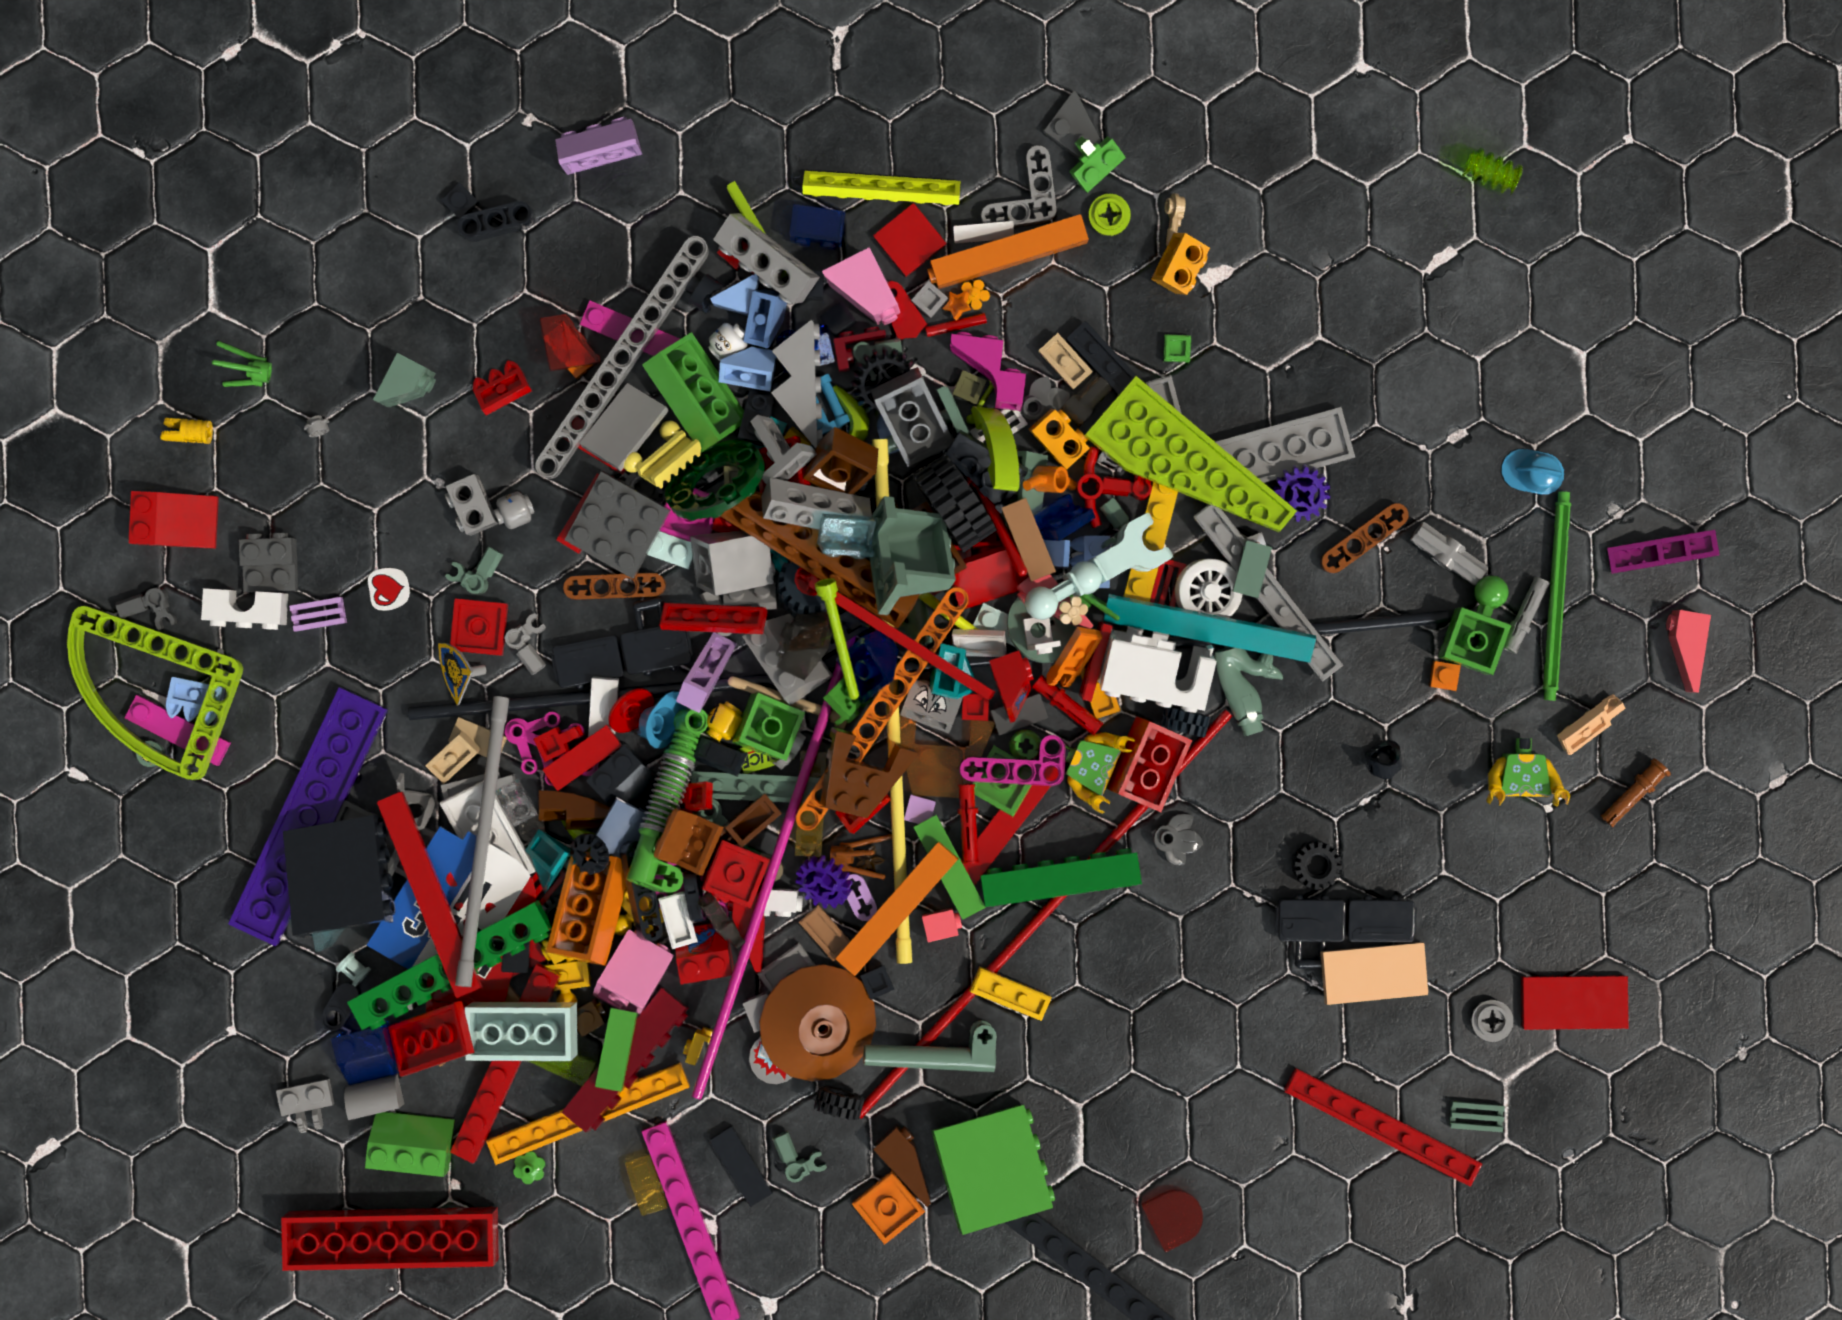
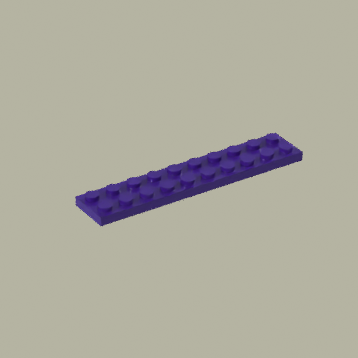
[228,687,388,946]

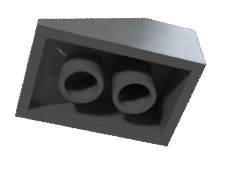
[870,367,953,467]

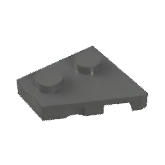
[1044,91,1101,159]

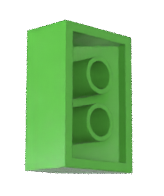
[365,1111,455,1177]

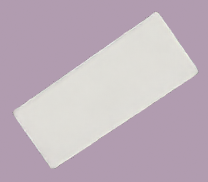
[953,221,1014,243]

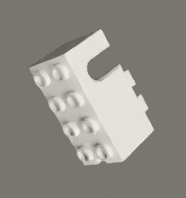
[1098,626,1217,713]

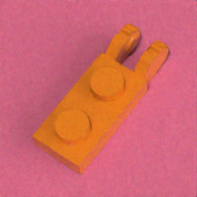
[1046,627,1102,688]

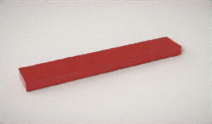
[961,759,1059,885]

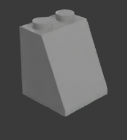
[690,530,775,596]

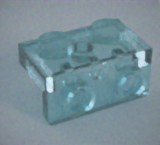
[817,513,876,559]

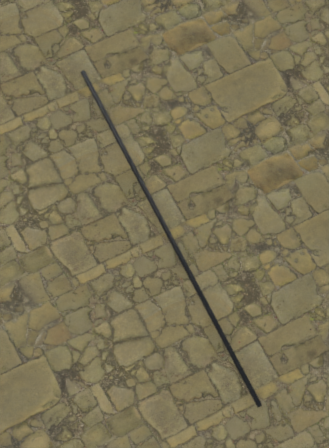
[408,610,1449,720]

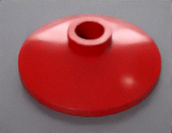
[608,688,654,733]

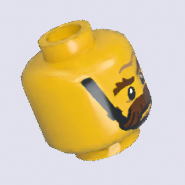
[707,701,743,742]

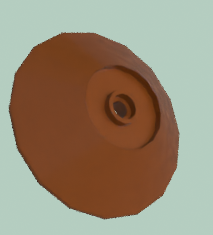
[759,964,876,1082]

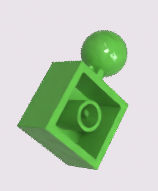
[1438,575,1511,675]

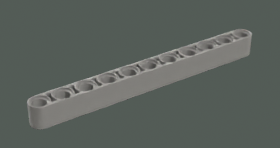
[535,236,709,479]

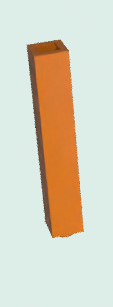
[927,214,1089,289]

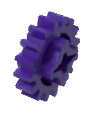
[1272,464,1330,522]
[796,855,853,909]

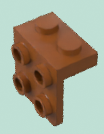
[654,808,724,876]

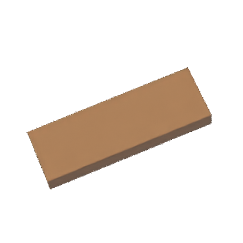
[1001,498,1056,582]

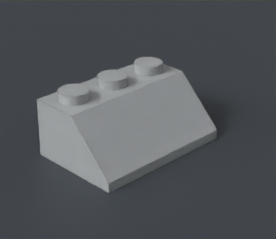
[742,613,833,706]

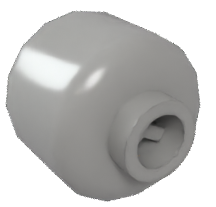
[493,491,534,529]

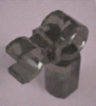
[697,893,745,949]

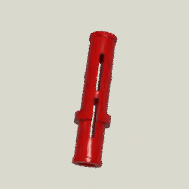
[1032,675,1104,736]
[957,784,979,864]

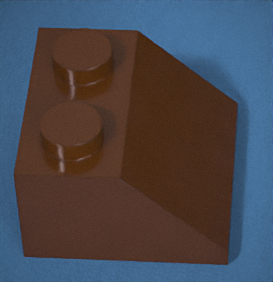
[803,427,879,495]

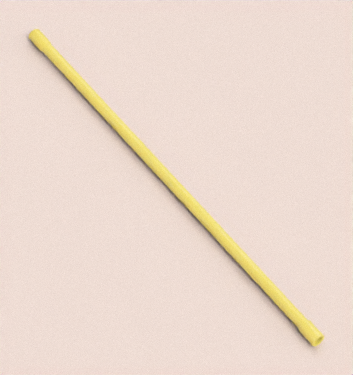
[872,439,912,964]

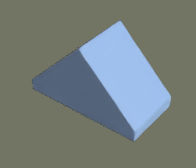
[710,274,760,316]

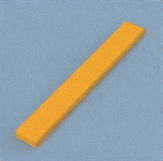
[486,1062,690,1165]

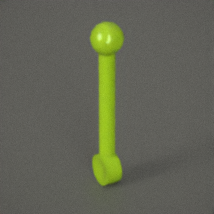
[966,380,994,424]

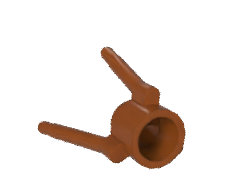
[830,834,892,879]

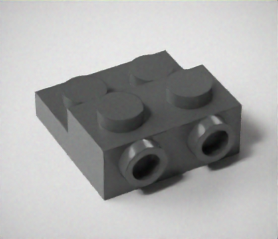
[239,533,298,593]

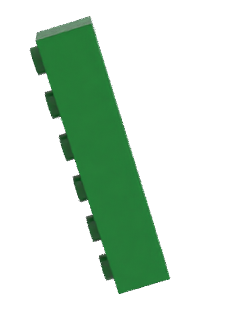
[981,848,1142,907]

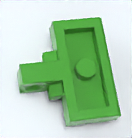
[1069,136,1126,193]

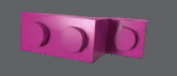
[950,332,1026,411]

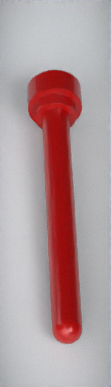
[964,475,1027,576]

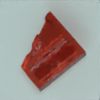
[540,314,601,371]

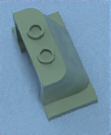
[866,496,956,615]

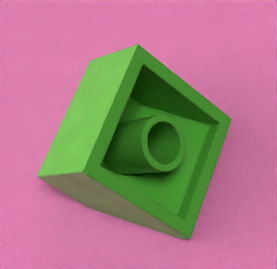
[732,692,805,761]

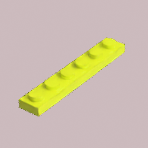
[803,171,961,205]

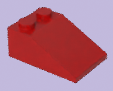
[129,491,219,549]

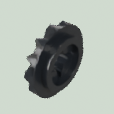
[569,833,609,875]

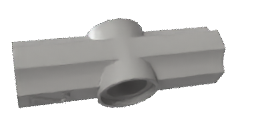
[1410,522,1488,585]

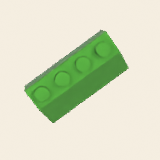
[642,332,744,452]

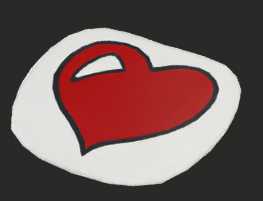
[368,568,410,611]

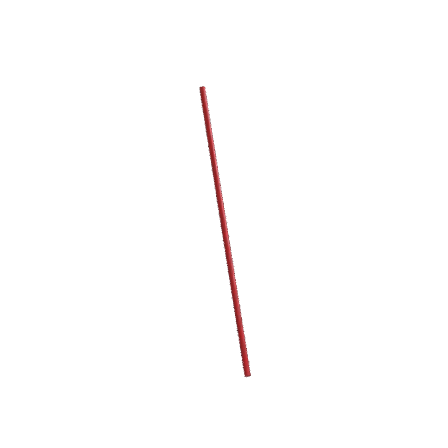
[860,710,1233,1119]

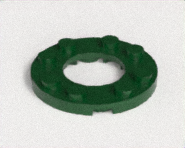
[665,440,765,521]

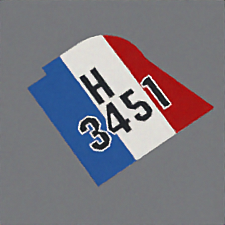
[367,827,536,1002]

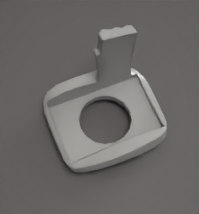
[396,773,435,830]

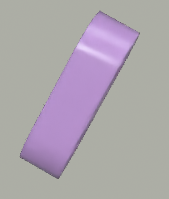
[847,873,877,921]

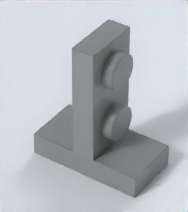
[750,415,817,484]

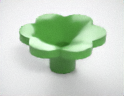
[513,1151,545,1184]

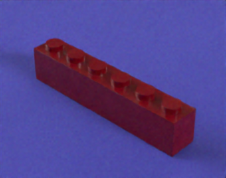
[561,988,689,1133]

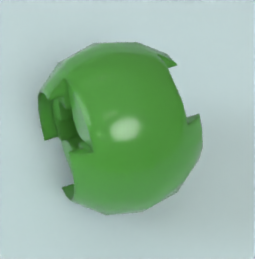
[1009,729,1041,760]

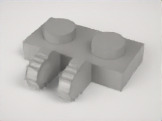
[276,1078,335,1133]

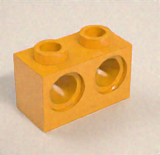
[1151,233,1210,295]
[1028,408,1090,470]

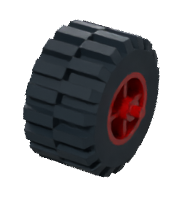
[777,559,843,621]

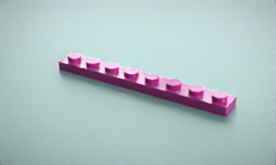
[642,1121,741,1320]

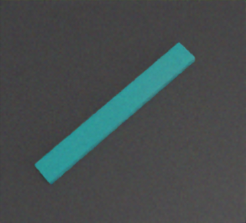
[1103,594,1316,663]

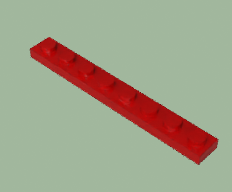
[450,963,562,1164]

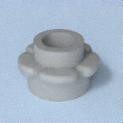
[304,416,329,437]

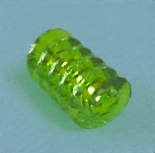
[1462,148,1523,196]

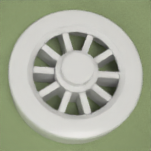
[1175,559,1242,618]

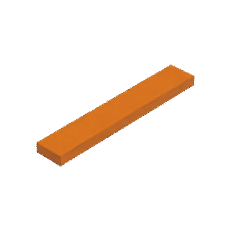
[835,841,959,976]

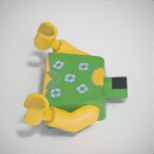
[1057,732,1135,814]
[1486,738,1570,806]

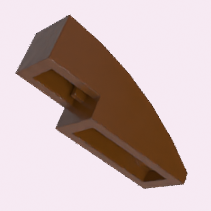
[538,790,610,830]
[712,793,782,857]

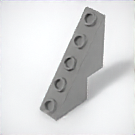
[771,320,823,448]

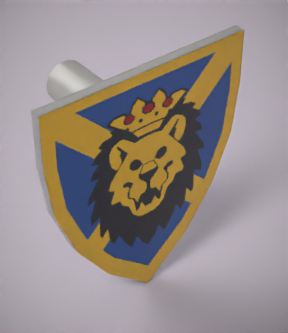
[438,643,486,705]

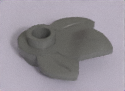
[1021,376,1070,428]
[1153,814,1203,866]

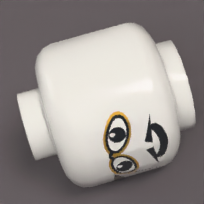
[708,323,747,361]

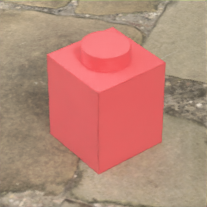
[922,907,962,942]

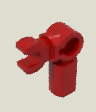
[1102,475,1152,500]

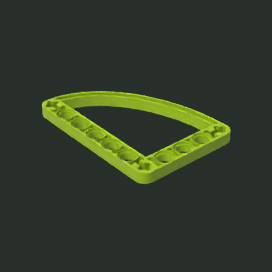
[67,606,243,780]

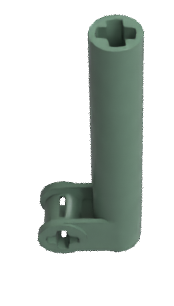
[863,1020,997,1072]

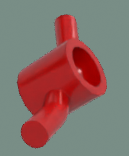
[1076,447,1104,528]

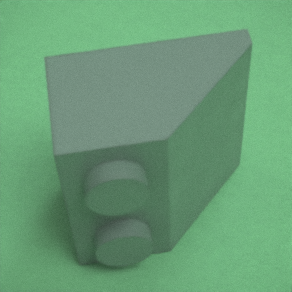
[373,353,436,408]

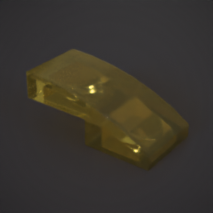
[625,1155,668,1216]

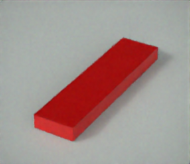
[659,603,767,634]

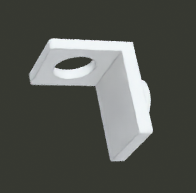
[1023,618,1061,655]

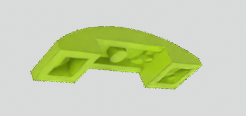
[971,406,1019,491]

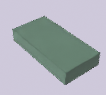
[1232,540,1272,598]

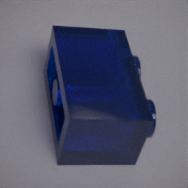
[789,204,846,250]

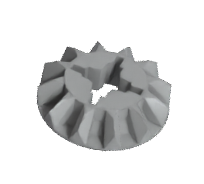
[1471,999,1513,1042]

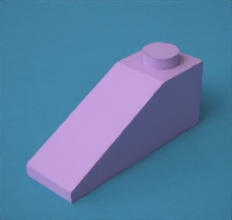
[676,632,737,713]

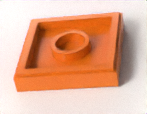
[852,1170,925,1245]

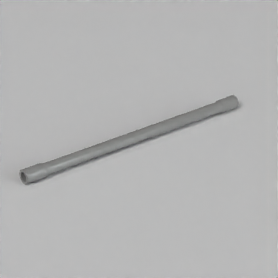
[455,696,509,987]

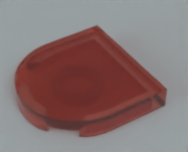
[1141,1190,1203,1253]

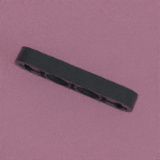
[620,841,663,942]

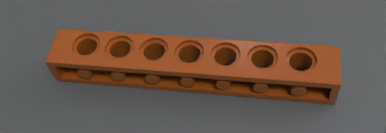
[721,489,920,628]

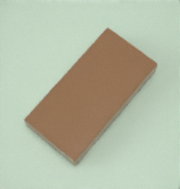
[799,904,851,961]

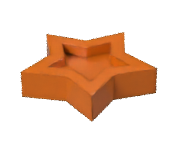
[942,291,972,321]

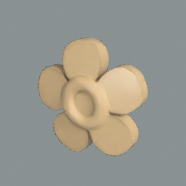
[1059,596,1088,625]

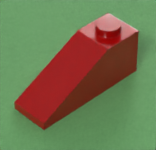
[728,891,765,972]

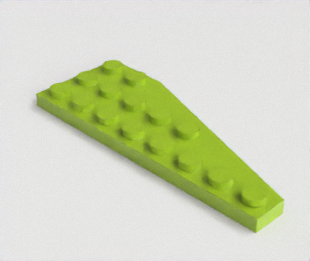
[1085,376,1297,532]

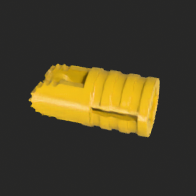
[160,418,213,444]

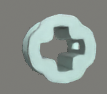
[336,952,371,987]

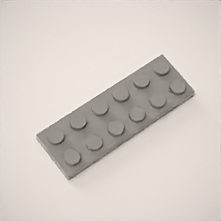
[1216,407,1355,483]

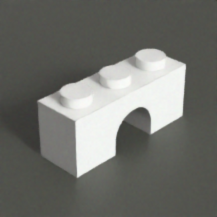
[201,589,288,630]

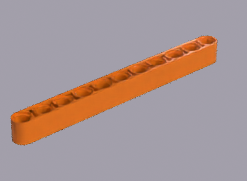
[796,587,968,830]

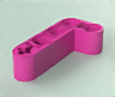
[960,735,1066,786]

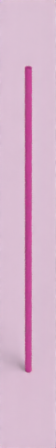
[692,607,866,1100]

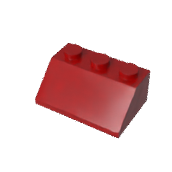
[1106,716,1192,812]

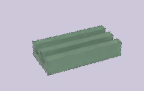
[1449,1100,1505,1132]

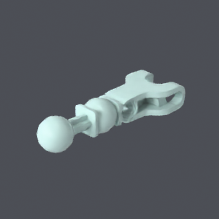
[1025,513,1173,620]

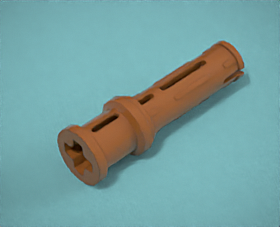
[1601,758,1671,828]

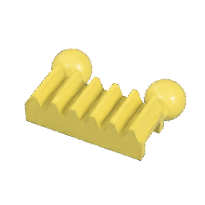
[624,420,702,489]

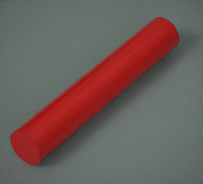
[925,313,987,337]

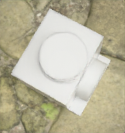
[764,888,803,917]

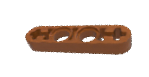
[1320,503,1409,574]
[563,573,666,600]

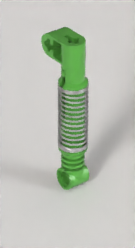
[626,708,708,893]

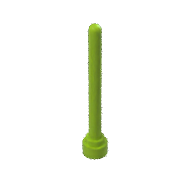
[815,578,859,700]

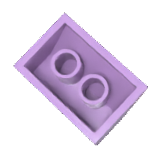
[555,117,642,175]

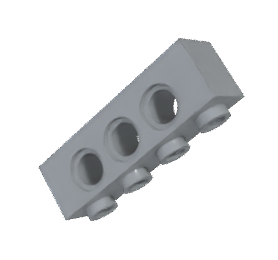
[713,213,820,304]
[761,478,872,538]

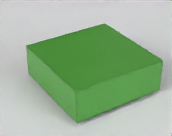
[1163,335,1191,363]

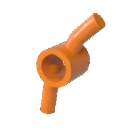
[1023,465,1077,493]

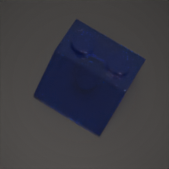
[836,630,899,704]
[331,1022,399,1085]

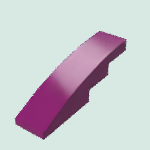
[1607,530,1719,574]

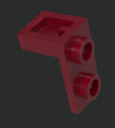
[833,327,886,373]

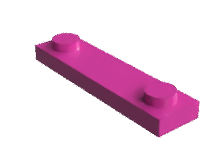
[580,301,680,357]
[125,695,231,766]

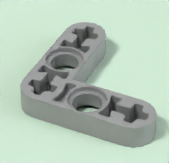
[981,146,1056,227]

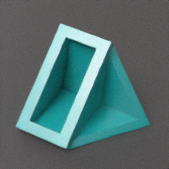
[929,643,975,699]
[525,829,571,894]

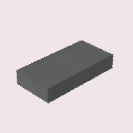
[991,693,1048,735]

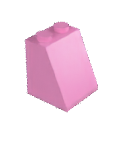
[822,247,901,325]
[592,930,674,1018]

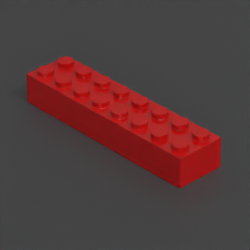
[281,1207,499,1271]

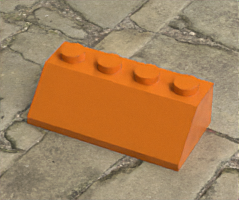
[546,852,626,966]

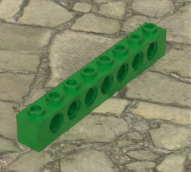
[347,900,552,1030]

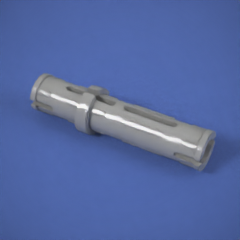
[1503,577,1550,654]

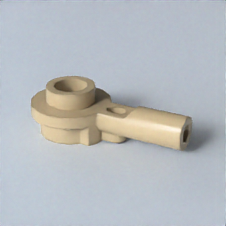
[1165,193,1186,246]

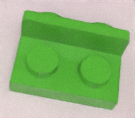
[823,664,878,726]

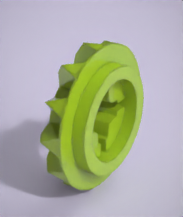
[1089,194,1131,236]

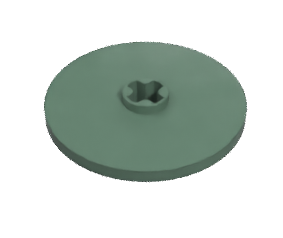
[1007,596,1077,663]

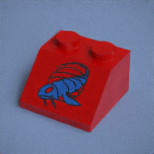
[989,650,1034,723]
[675,921,734,985]

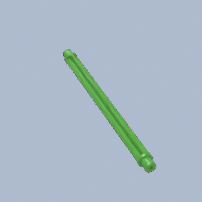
[1543,492,1571,701]

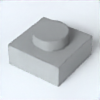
[911,281,948,318]

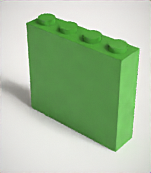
[931,1104,1055,1235]

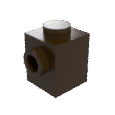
[577,997,609,1037]

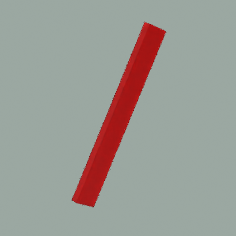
[808,577,996,700]
[377,792,482,998]
[1283,1067,1482,1187]

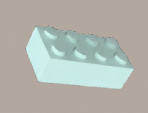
[465,1002,578,1061]

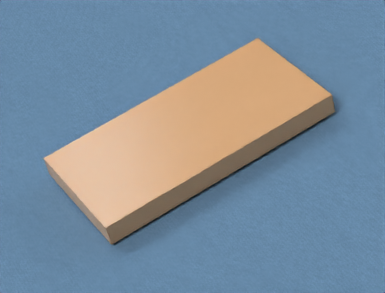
[1321,942,1428,1005]

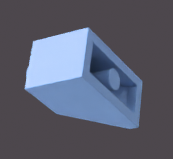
[719,347,777,391]

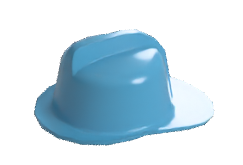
[1502,449,1564,494]
[637,691,689,749]

